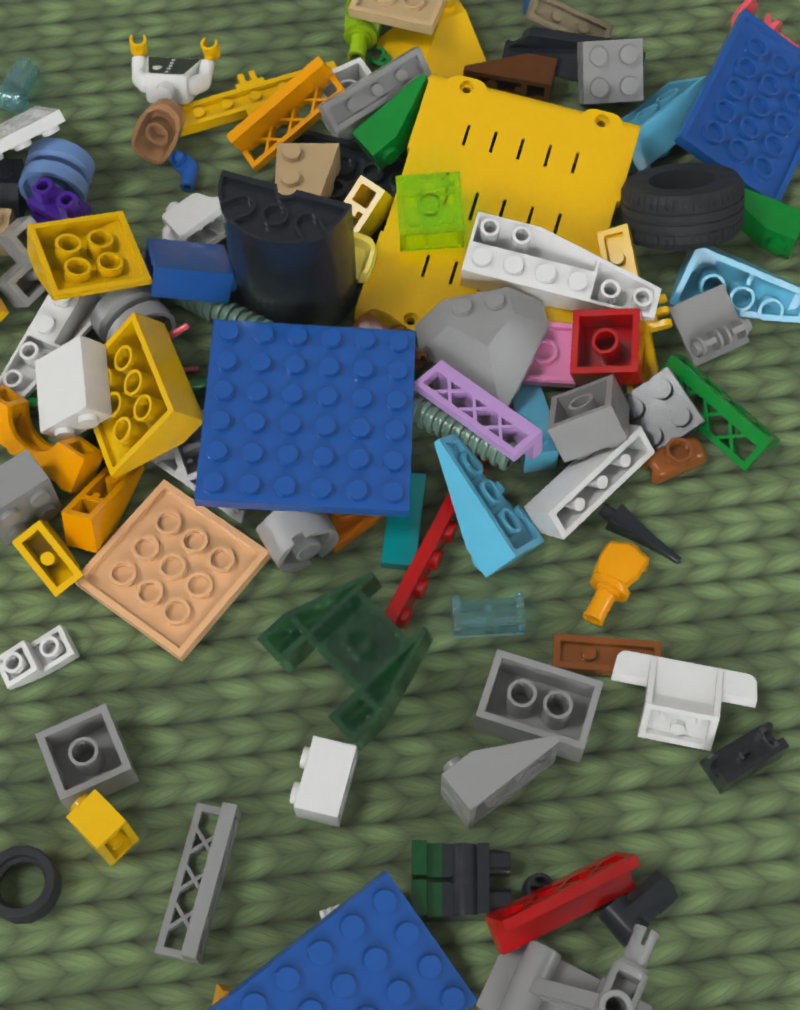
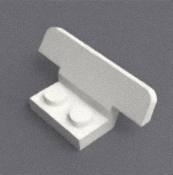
[611,650,757,751]

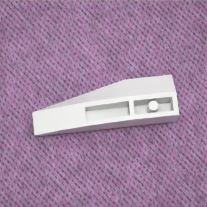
[460,211,661,321]
[0,248,144,399]

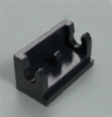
[699,722,789,794]

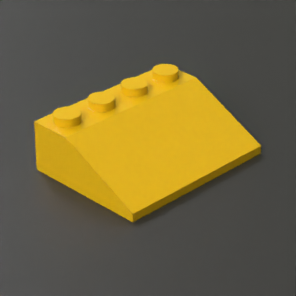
[93,312,203,478]

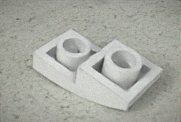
[0,625,80,690]

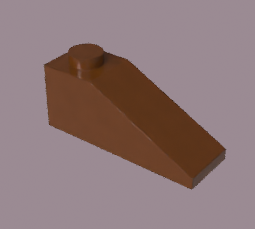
[463,53,558,103]

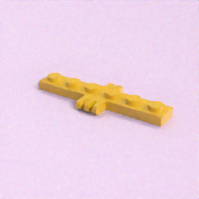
[180,60,337,137]
[596,223,673,393]

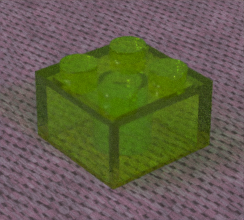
[395,171,465,252]

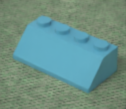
[621,76,707,174]

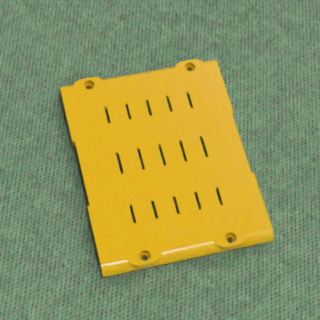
[354,74,641,337]

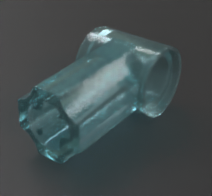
[0,57,40,115]

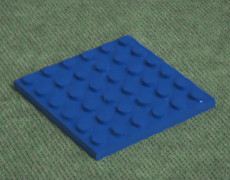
[194,319,416,518]

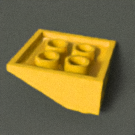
[376,0,486,81]
[27,211,152,301]

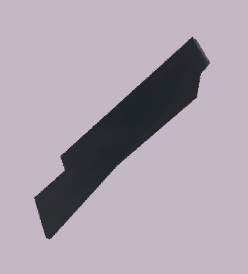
[502,27,646,83]

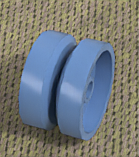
[18,137,96,203]

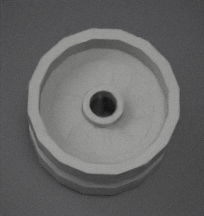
[90,285,176,343]

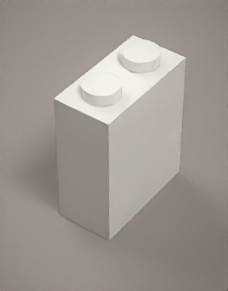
[35,335,112,441]

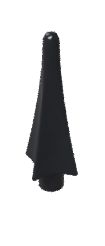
[598,503,682,564]

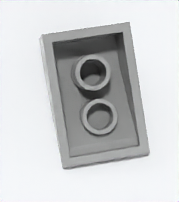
[440,735,560,830]

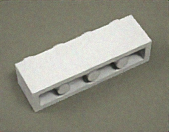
[524,424,655,540]

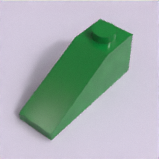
[352,73,428,170]
[741,188,800,259]

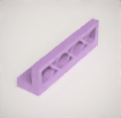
[414,360,543,462]

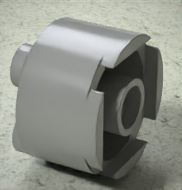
[256,510,339,573]

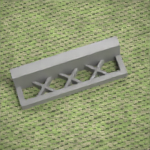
[154,802,241,965]

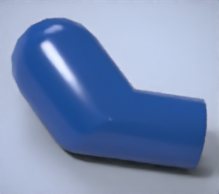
[169,150,199,193]

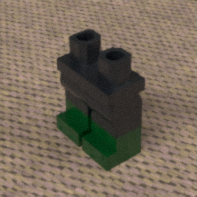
[411,840,511,923]

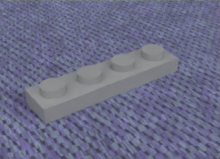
[317,46,432,134]

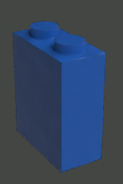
[144,238,237,303]

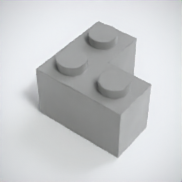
[0,215,46,308]

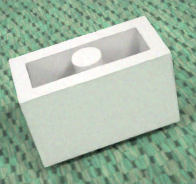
[290,736,358,827]

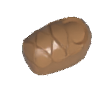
[131,98,185,165]

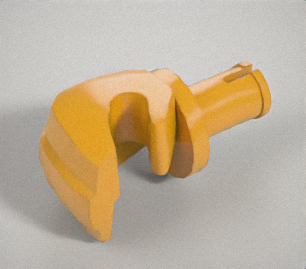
[583,541,650,627]

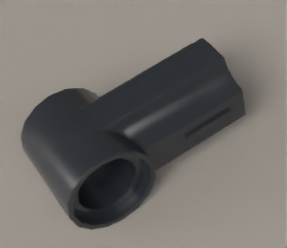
[598,870,679,948]

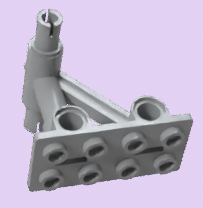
[476,924,660,1010]

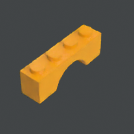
[0,385,103,493]

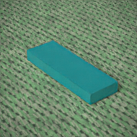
[381,473,427,570]

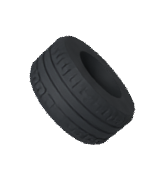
[621,163,745,250]

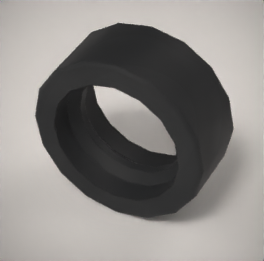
[0,845,62,924]

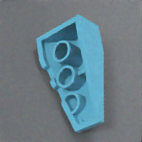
[669,246,800,323]
[434,433,545,578]

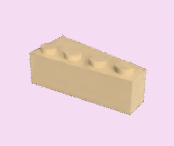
[275,143,341,198]

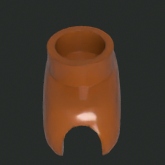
[642,437,708,484]

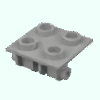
[669,284,752,366]

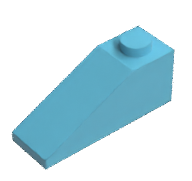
[512,385,559,473]

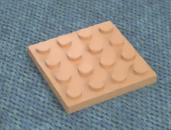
[75,479,271,662]

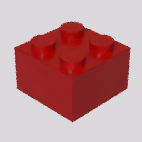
[570,308,646,386]

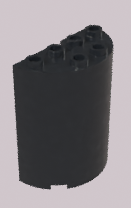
[218,170,358,326]

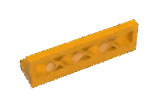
[226,56,345,172]

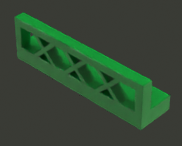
[659,354,780,471]

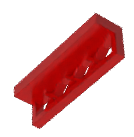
[484,851,641,955]

